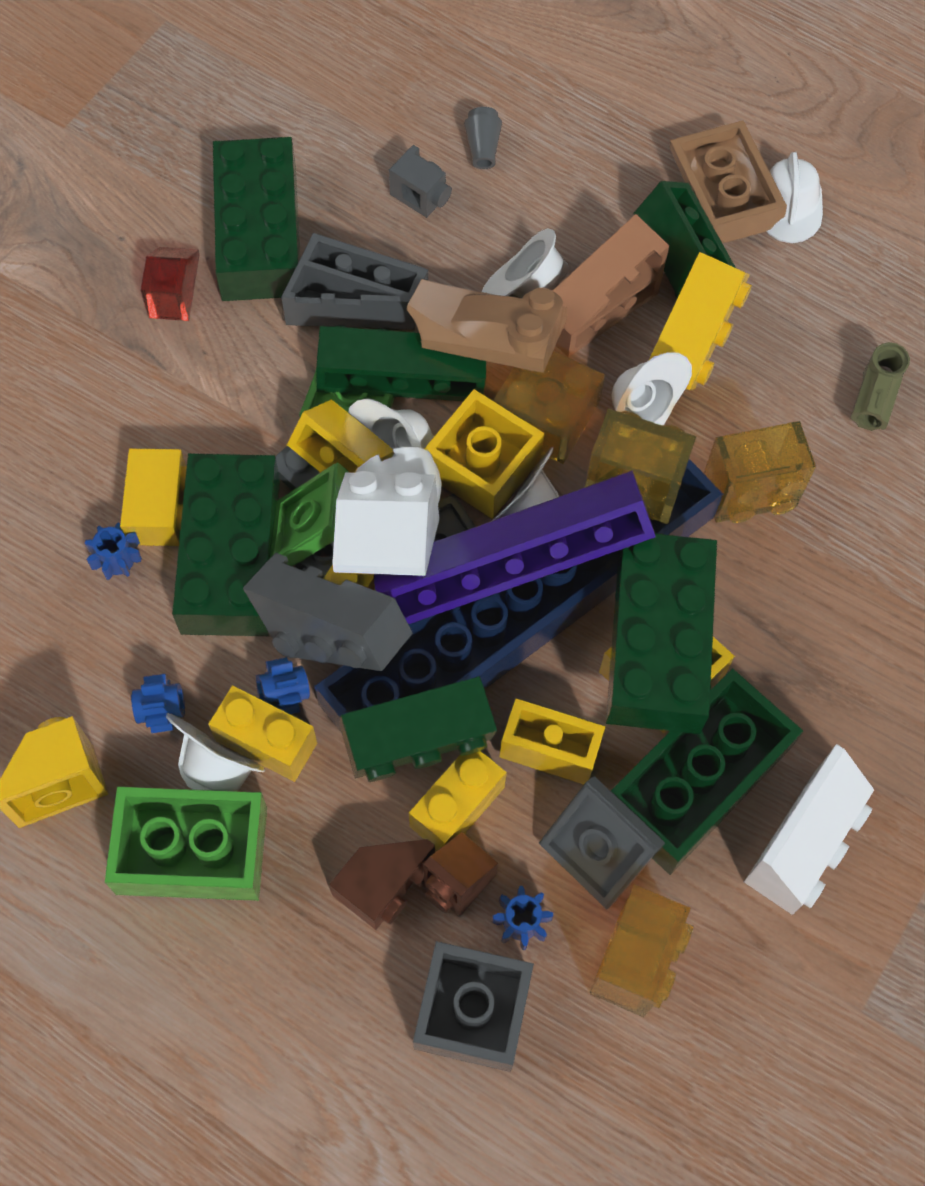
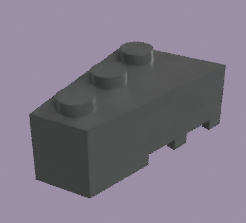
[281,233,428,330]
[243,553,413,671]

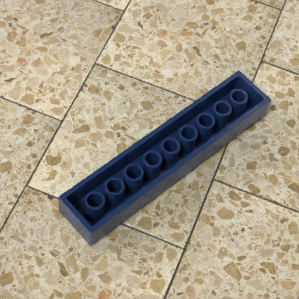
[315,433,723,732]

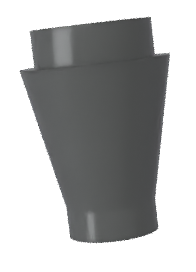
[464,107,502,169]

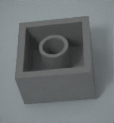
[413,941,534,1072]

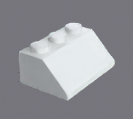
[744,744,874,915]

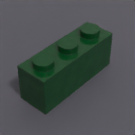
[633,181,736,299]
[339,676,497,782]

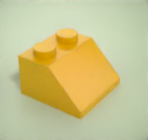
[0,716,109,828]

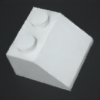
[333,471,439,576]

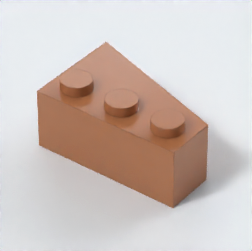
[552,214,669,358]

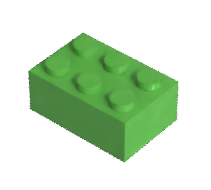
[105,787,267,901]

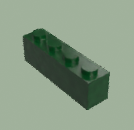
[316,326,486,401]

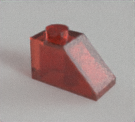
[140,247,200,321]

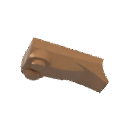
[669,120,787,243]
[407,279,567,373]

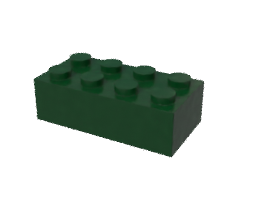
[213,137,300,301]
[172,453,280,637]
[606,534,717,734]
[611,668,803,875]

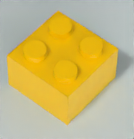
[424,389,545,519]

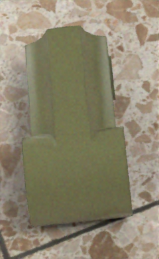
[850,342,910,431]

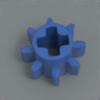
[85,522,142,580]
[256,657,310,714]
[131,674,185,733]
[492,886,553,950]

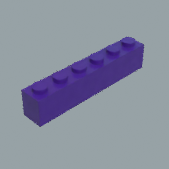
[374,470,656,624]

